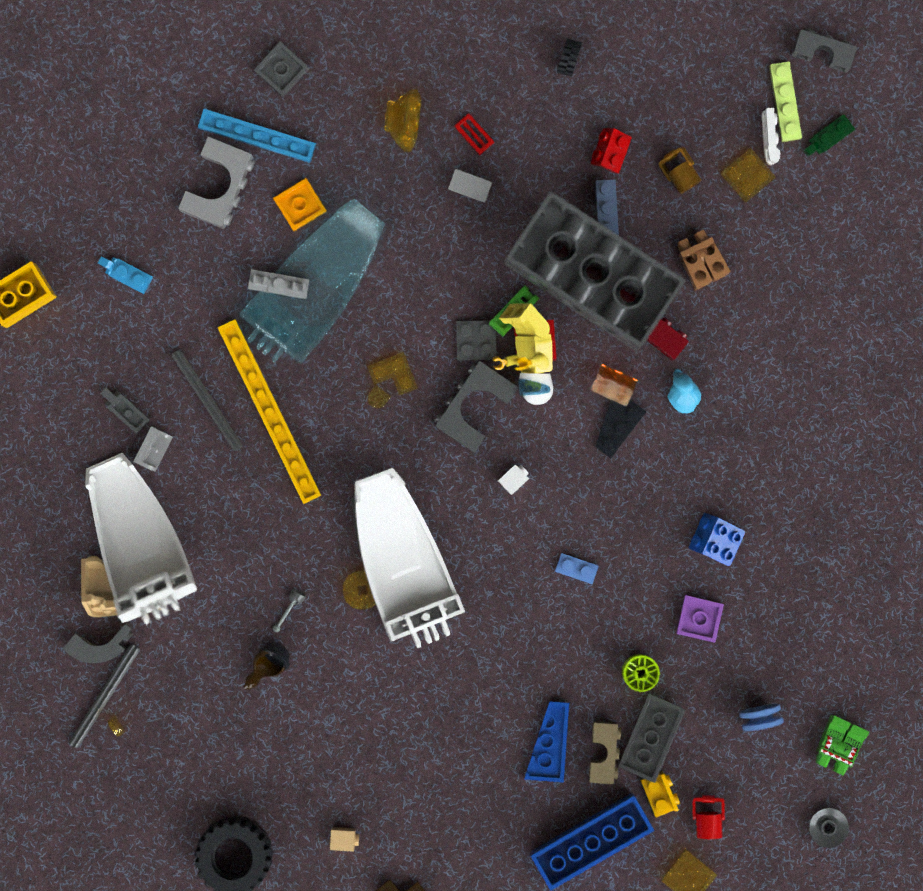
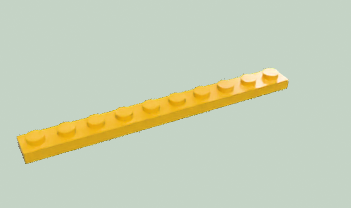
[218,319,322,504]

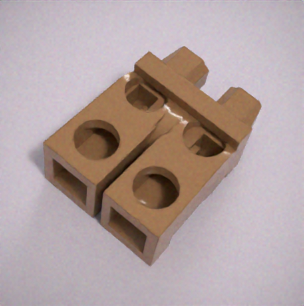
[677,230,731,291]

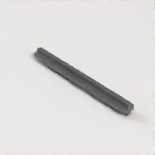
[172,350,243,451]
[69,644,140,748]

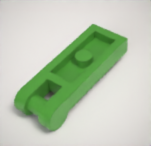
[489,285,540,337]

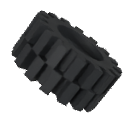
[557,38,582,77]

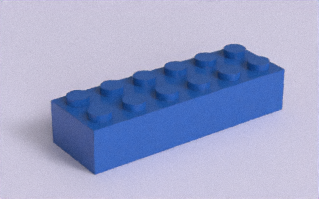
[530,793,654,891]

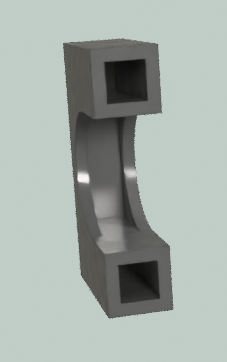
[435,361,519,453]

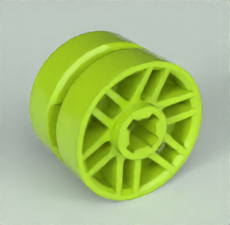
[622,654,660,692]

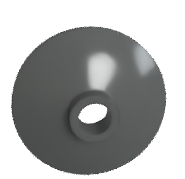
[809,808,849,848]

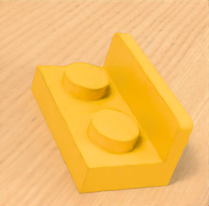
[641,771,680,817]

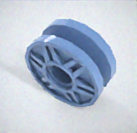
[739,704,784,731]

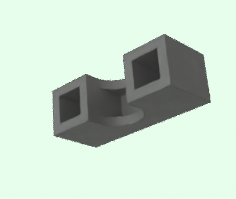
[791,29,857,73]

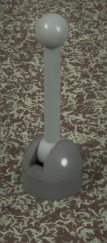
[273,588,306,632]

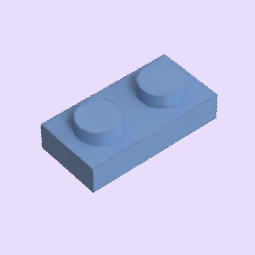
[555,553,598,584]

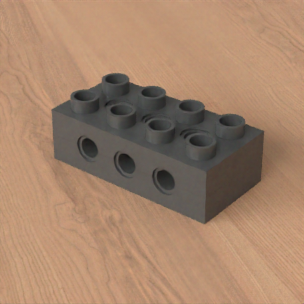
[505,191,686,352]

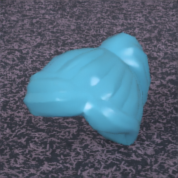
[667,369,701,413]

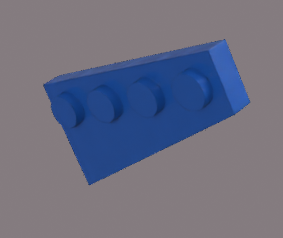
[524,701,569,782]

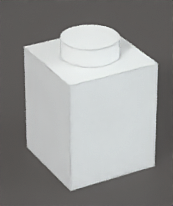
[498,464,529,495]

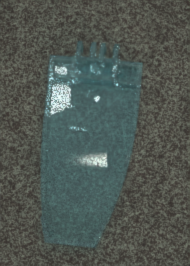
[240,199,385,365]

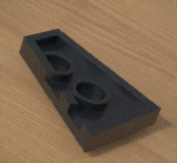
[595,388,646,459]

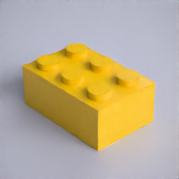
[0,261,57,328]

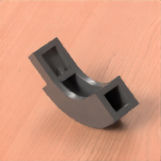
[63,623,134,663]

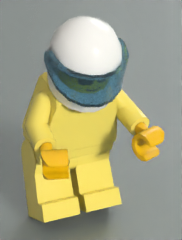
[492,303,553,405]

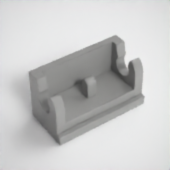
[448,169,493,203]
[133,426,173,472]

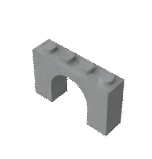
[178,137,255,229]

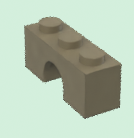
[589,721,621,784]

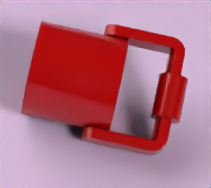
[692,795,725,839]

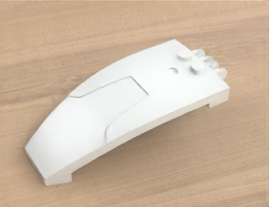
[85,453,197,624]
[355,468,465,648]

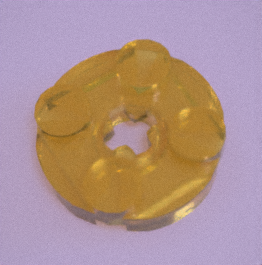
[343,570,376,610]

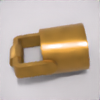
[659,147,702,194]

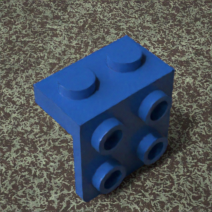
[689,513,745,566]

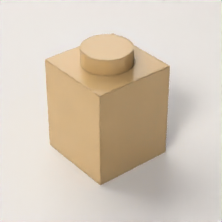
[330,827,359,851]

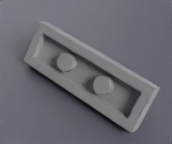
[248,269,309,299]

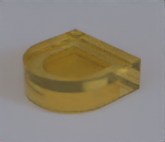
[368,385,391,409]
[108,716,126,736]

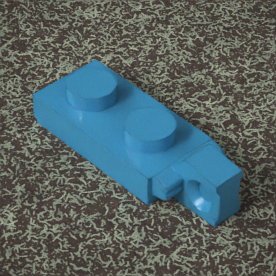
[98,256,153,294]

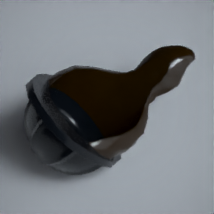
[243,643,290,690]

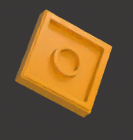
[273,178,327,232]

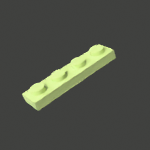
[769,62,802,142]

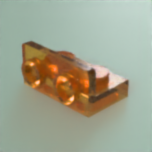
[591,364,637,406]

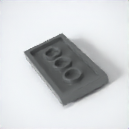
[618,694,686,783]

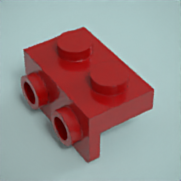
[591,128,632,174]

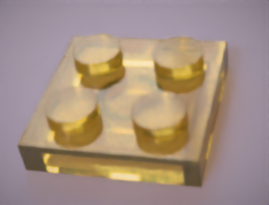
[720,148,776,203]
[661,849,717,891]

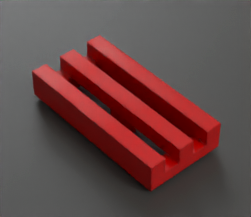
[454,113,495,155]

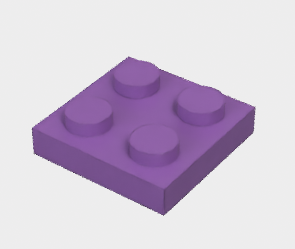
[676,595,724,643]

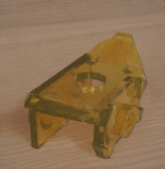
[384,89,421,152]

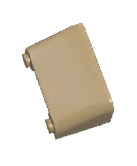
[81,556,167,617]

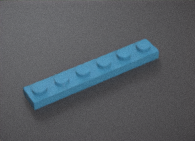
[198,109,316,163]

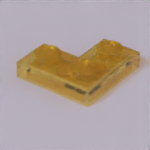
[367,352,418,396]

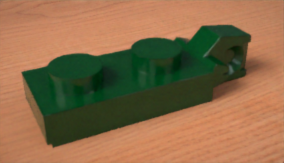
[804,114,856,157]

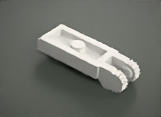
[762,108,780,165]

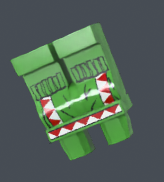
[815,715,869,775]

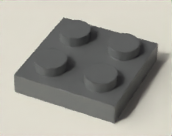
[254,42,309,97]
[456,321,496,361]

